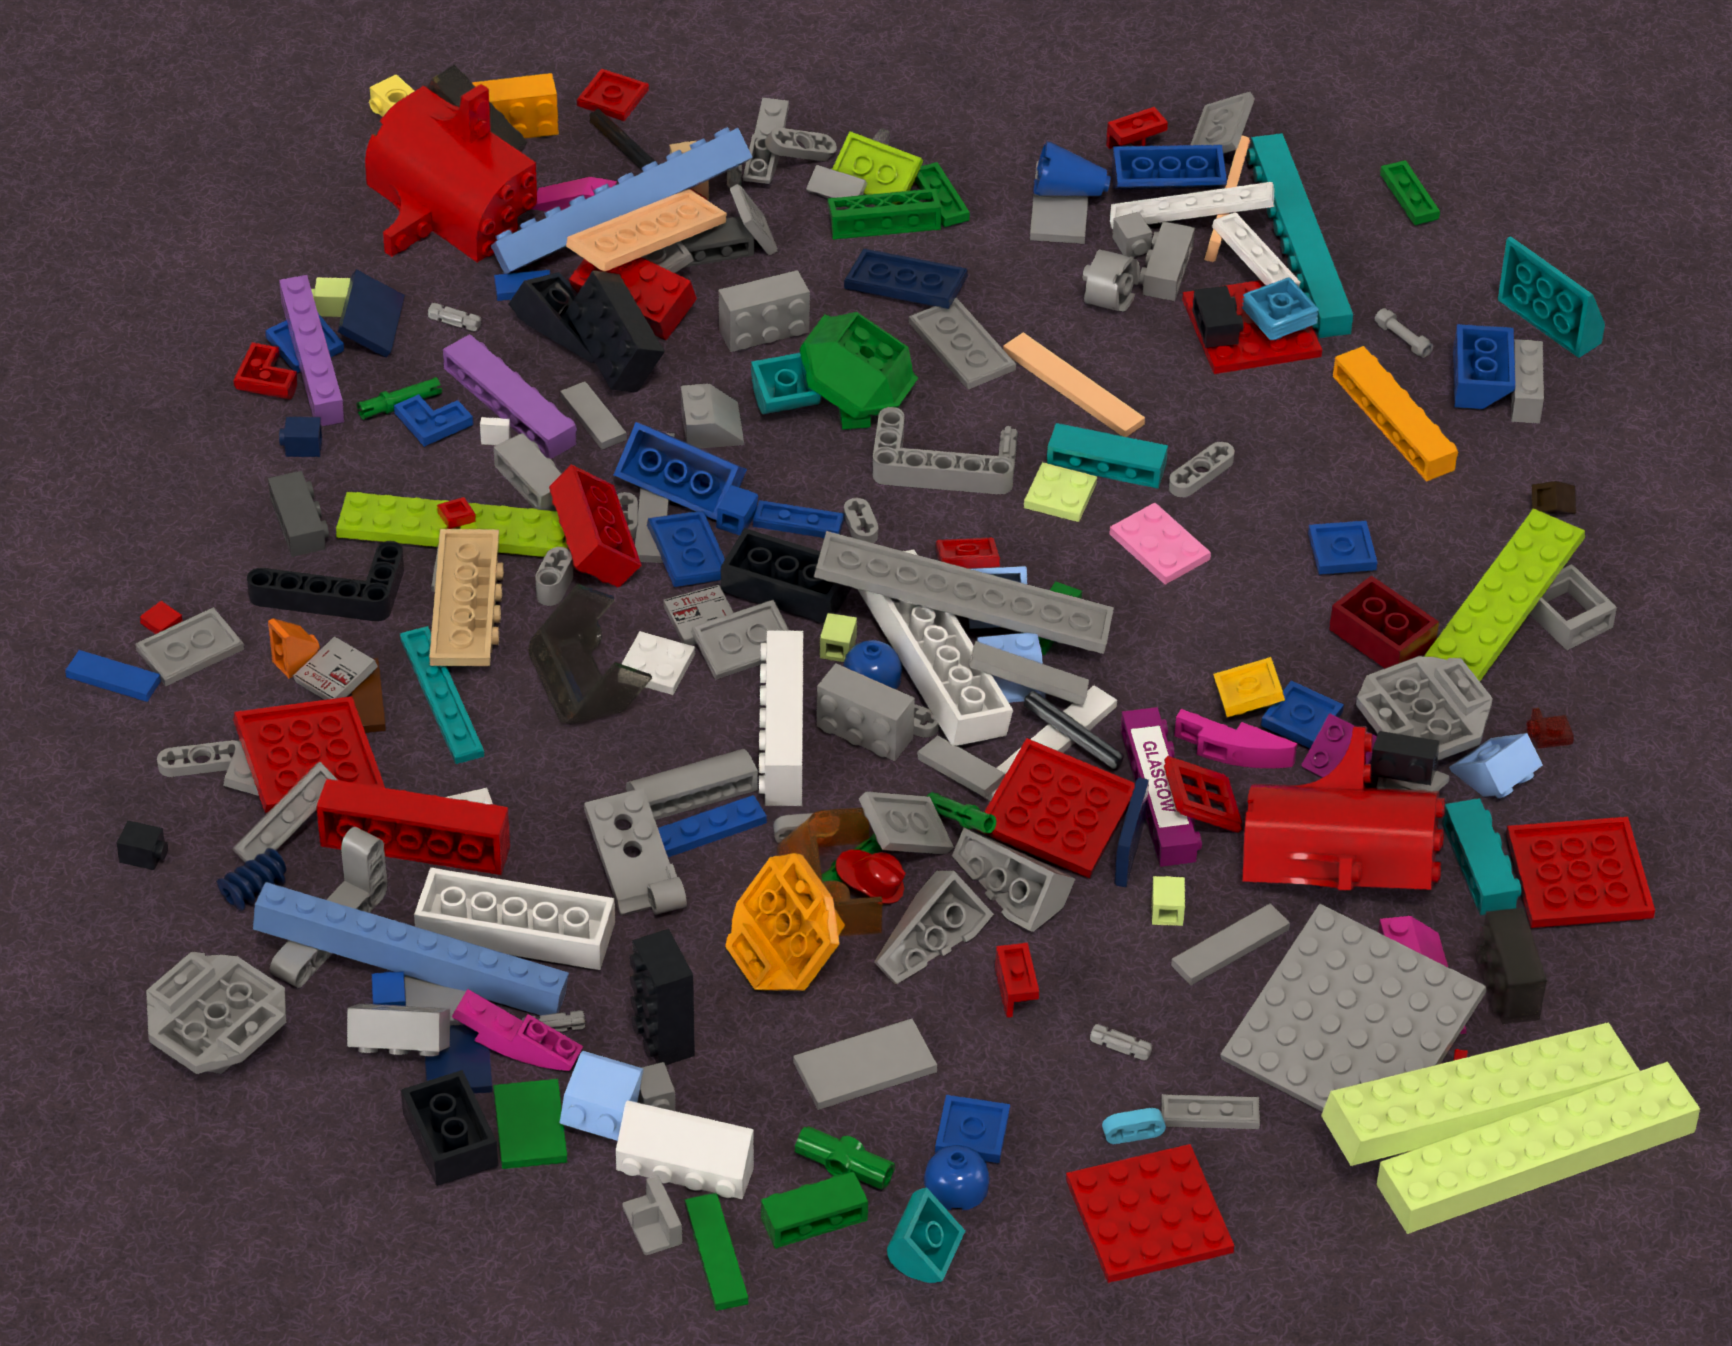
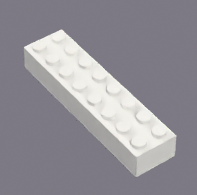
[858,550,1013,746]

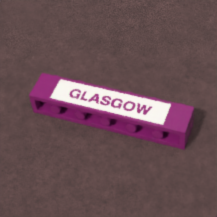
[1120,707,1202,867]

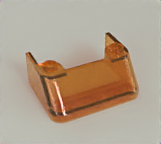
[777,807,882,936]

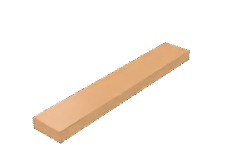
[1204,136,1250,262]
[1003,332,1145,437]

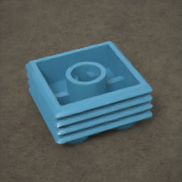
[1242,277,1319,340]

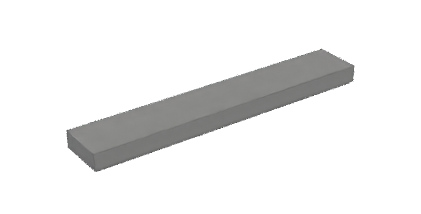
[635,433,675,563]

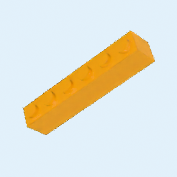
[1333,346,1458,482]

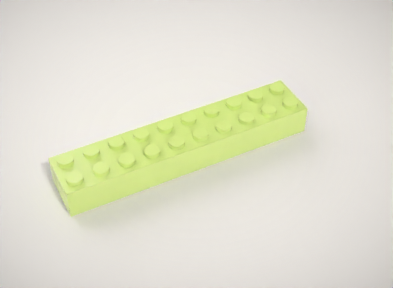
[1321,1022,1640,1166]
[1377,1061,1700,1234]

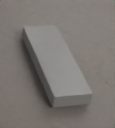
[560,381,627,450]
[917,735,1005,798]
[1161,1094,1260,1129]

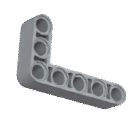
[872,407,1014,494]
[270,827,387,988]

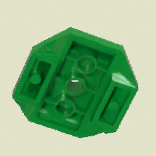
[799,312,918,419]

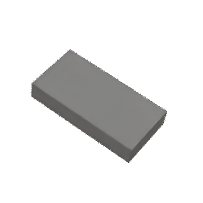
[806,165,867,198]

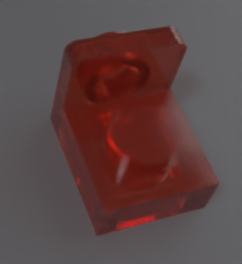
[1527,708,1574,749]

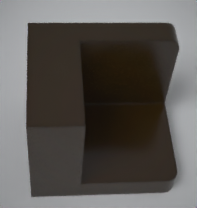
[1532,481,1576,514]

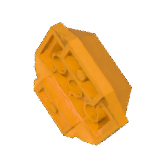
[725,853,845,991]

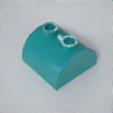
[751,353,821,414]
[887,1187,965,1283]

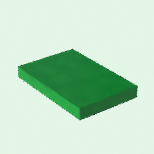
[493,1079,568,1169]

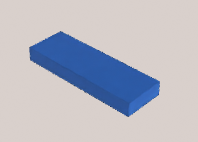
[753,500,844,538]
[65,650,161,702]

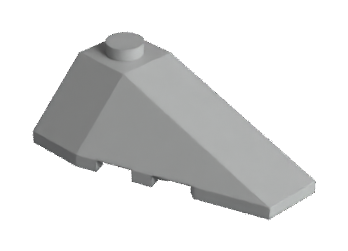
[952,828,1075,932]
[874,870,994,984]

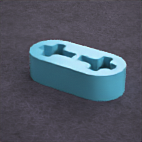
[1102,1108,1166,1144]

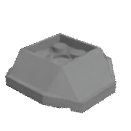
[1356,656,1493,760]
[146,952,286,1074]

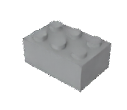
[718,270,810,352]
[817,663,915,761]

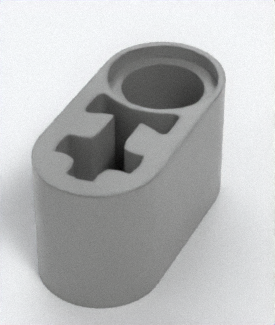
[535,547,573,606]

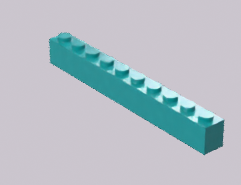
[1246,133,1353,338]

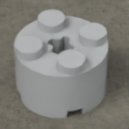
[1083,250,1140,311]

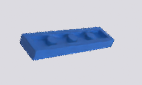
[658,795,767,857]

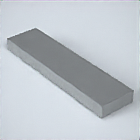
[969,641,1089,705]
[232,762,337,863]
[1171,904,1290,986]

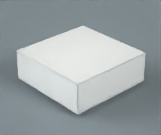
[480,417,511,445]

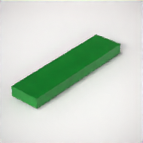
[685,1193,748,1311]

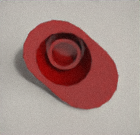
[835,849,906,904]

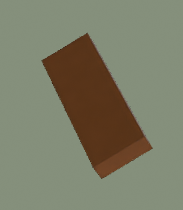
[351,658,386,733]

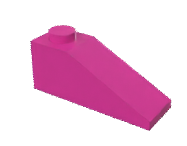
[532,177,617,212]

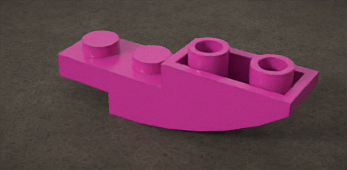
[1174,709,1297,768]
[451,989,583,1071]

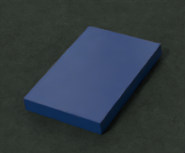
[647,511,725,587]

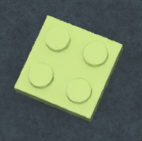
[1024,462,1097,522]

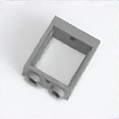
[1530,564,1617,650]

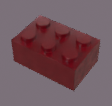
[1329,575,1439,669]

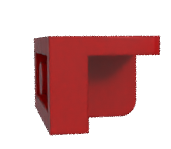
[1106,107,1168,149]
[995,942,1039,1018]

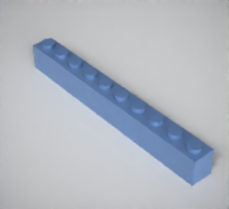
[491,127,753,274]
[253,882,569,1015]

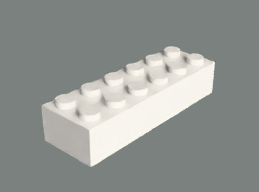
[759,630,803,806]
[414,868,615,970]

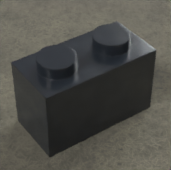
[1192,286,1244,348]
[1371,731,1440,786]

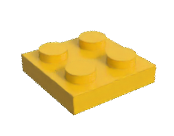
[1213,657,1285,717]

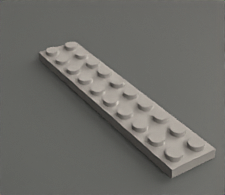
[814,531,1114,654]

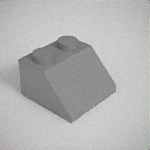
[681,384,744,448]

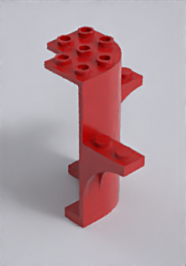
[365,84,537,263]
[1243,726,1445,890]

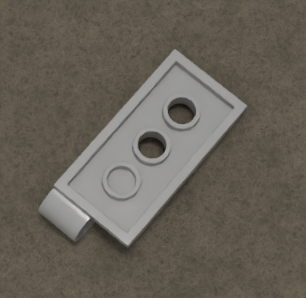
[584,788,687,916]

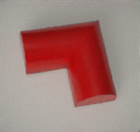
[233,342,297,400]

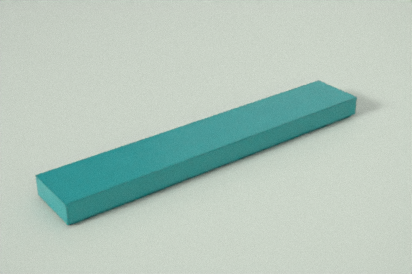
[400,626,484,764]

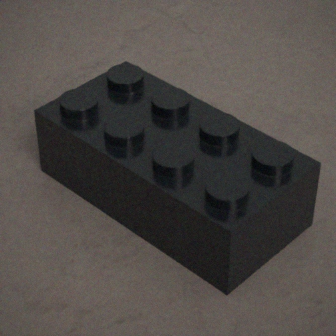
[566,271,665,392]
[721,528,852,624]
[629,928,695,1066]

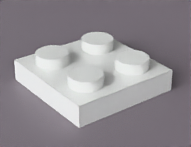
[617,631,695,695]

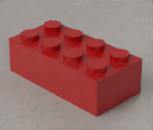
[569,257,697,340]
[549,464,642,587]

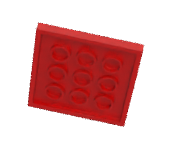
[1182,280,1322,374]
[233,696,385,813]
[976,738,1135,878]
[1506,817,1655,928]
[1066,1144,1234,1283]

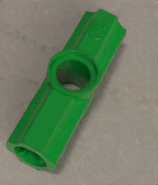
[795,1126,895,1190]

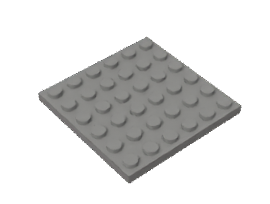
[1220,904,1486,1112]

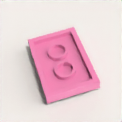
[1109,503,1211,585]

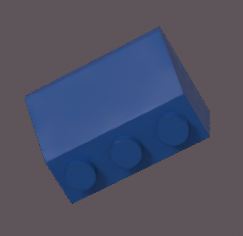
[1453,324,1515,409]

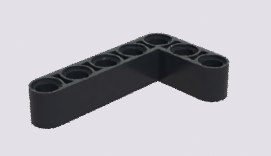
[247,541,404,621]

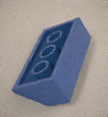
[1112,145,1227,189]
[613,422,747,520]

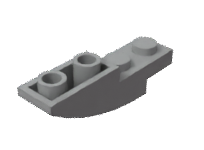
[743,98,789,184]

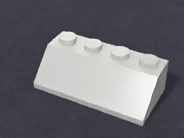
[616,1100,754,1199]

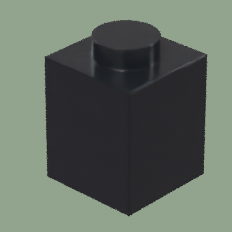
[116,821,168,870]

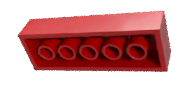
[316,779,510,875]

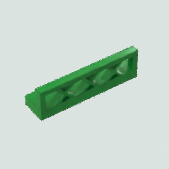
[828,188,941,240]

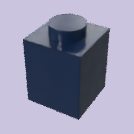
[279,417,322,457]

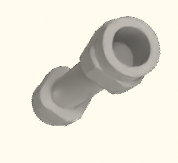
[1375,308,1433,358]

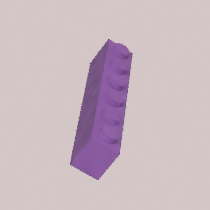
[279,275,344,426]
[443,334,577,459]

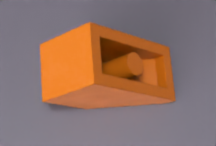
[268,618,320,679]

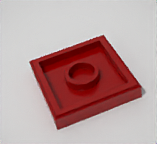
[577,69,649,121]
[936,537,1000,569]

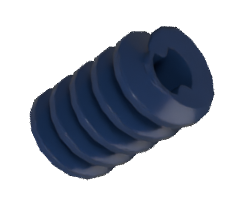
[216,848,287,911]

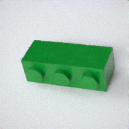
[761,1171,868,1249]

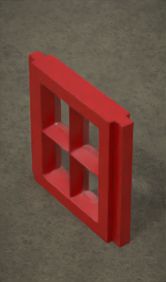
[1164,756,1242,833]

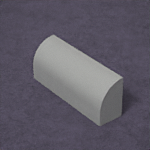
[626,749,758,820]

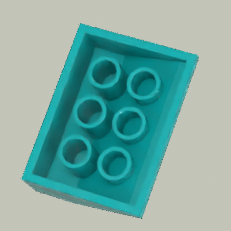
[1498,236,1605,358]

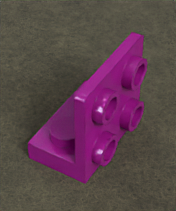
[1302,713,1377,778]

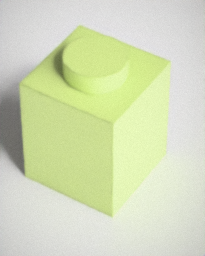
[311,277,350,317]
[820,613,857,662]
[1152,876,1185,926]

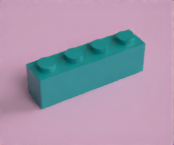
[1047,423,1168,489]
[1442,798,1522,916]

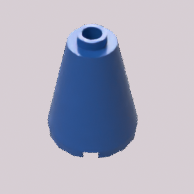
[1033,141,1111,196]

